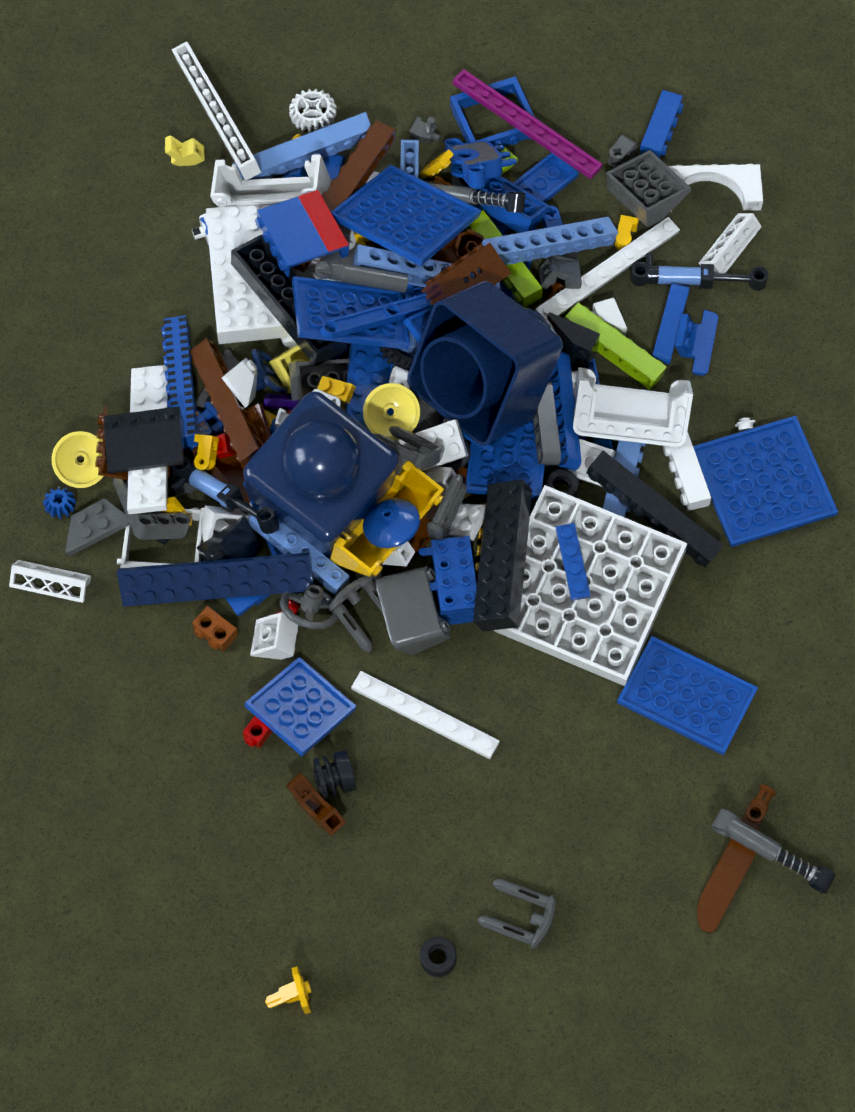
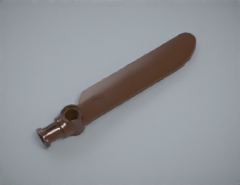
[697,784,776,933]

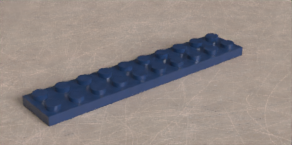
[117,552,314,607]

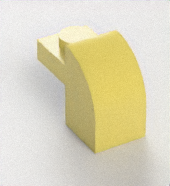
[165,135,205,166]

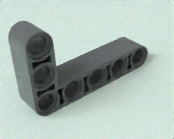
[113,478,191,540]

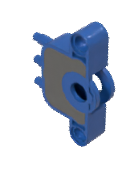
[445,138,517,189]

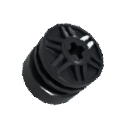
[313,750,357,799]

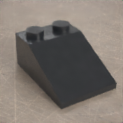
[547,312,600,369]
[196,516,262,561]

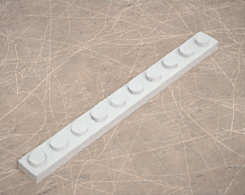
[535,217,680,318]

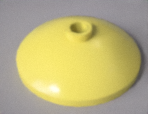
[363,383,420,440]
[52,431,103,488]

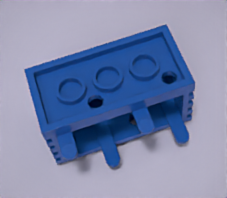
[419,536,477,625]

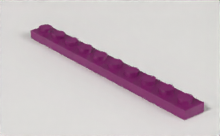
[453,69,602,179]

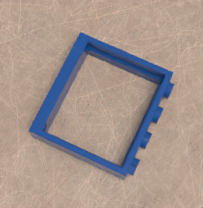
[450,76,534,146]

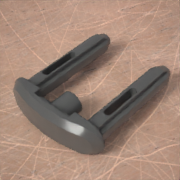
[374,426,445,469]
[427,474,467,540]
[329,576,383,653]
[478,879,556,949]

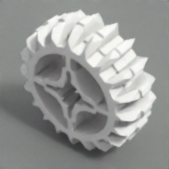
[289,89,336,133]

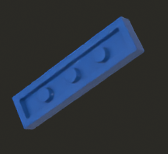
[555,523,590,601]

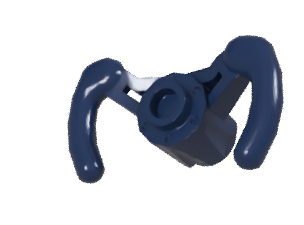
[251,349,288,393]

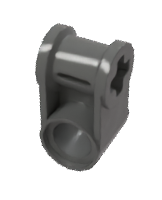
[608,134,638,168]

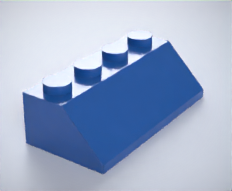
[474,175,550,233]

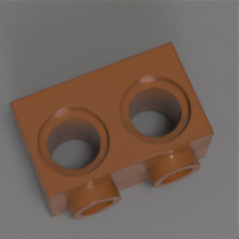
[192,606,238,652]

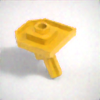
[265,966,311,1014]

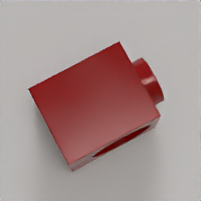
[215,434,237,459]
[243,716,273,749]

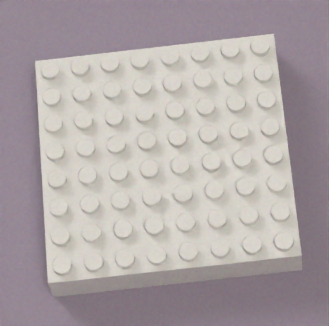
[206,204,357,344]
[493,485,687,686]

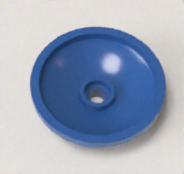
[363,498,420,548]

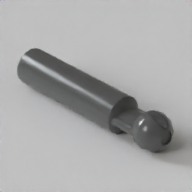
[315,261,408,293]

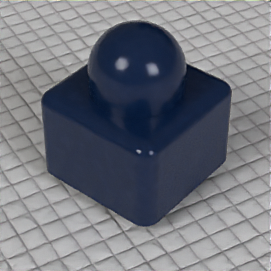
[407,281,563,446]
[243,392,399,557]

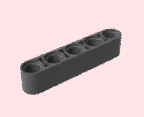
[533,382,561,465]

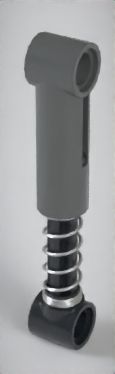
[425,181,525,213]
[711,809,836,894]

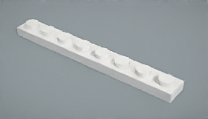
[351,671,499,759]

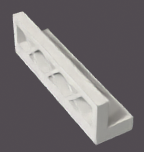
[699,213,762,274]
[9,560,91,603]

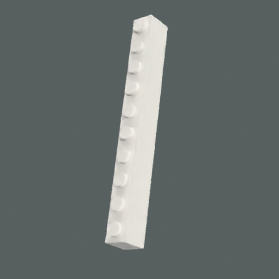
[172,42,261,181]

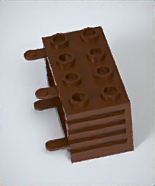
[421,243,511,305]

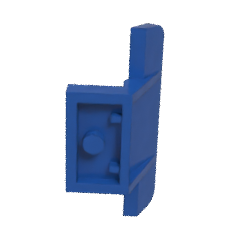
[675,310,718,376]

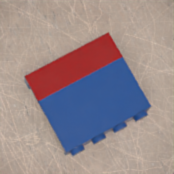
[255,190,349,277]

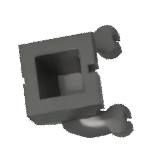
[409,116,441,143]

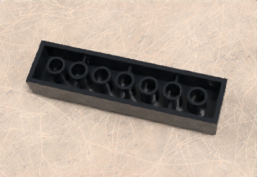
[231,234,347,367]
[473,479,533,632]

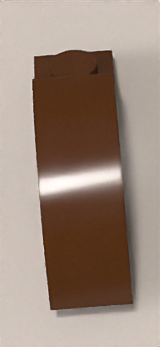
[286,773,346,836]

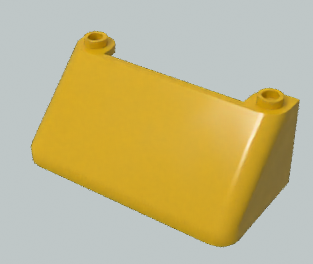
[330,460,444,577]

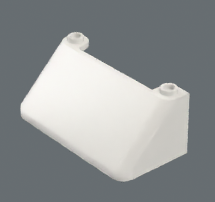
[210,154,331,207]
[573,368,693,447]

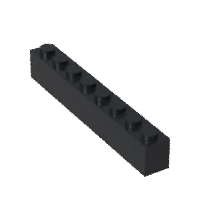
[586,450,723,568]

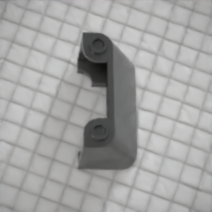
[376,566,451,656]

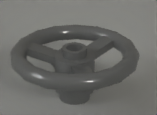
[280,585,339,629]

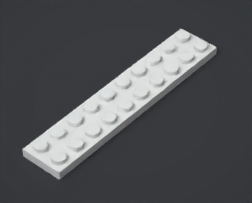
[127,365,169,514]

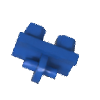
[200,401,224,436]

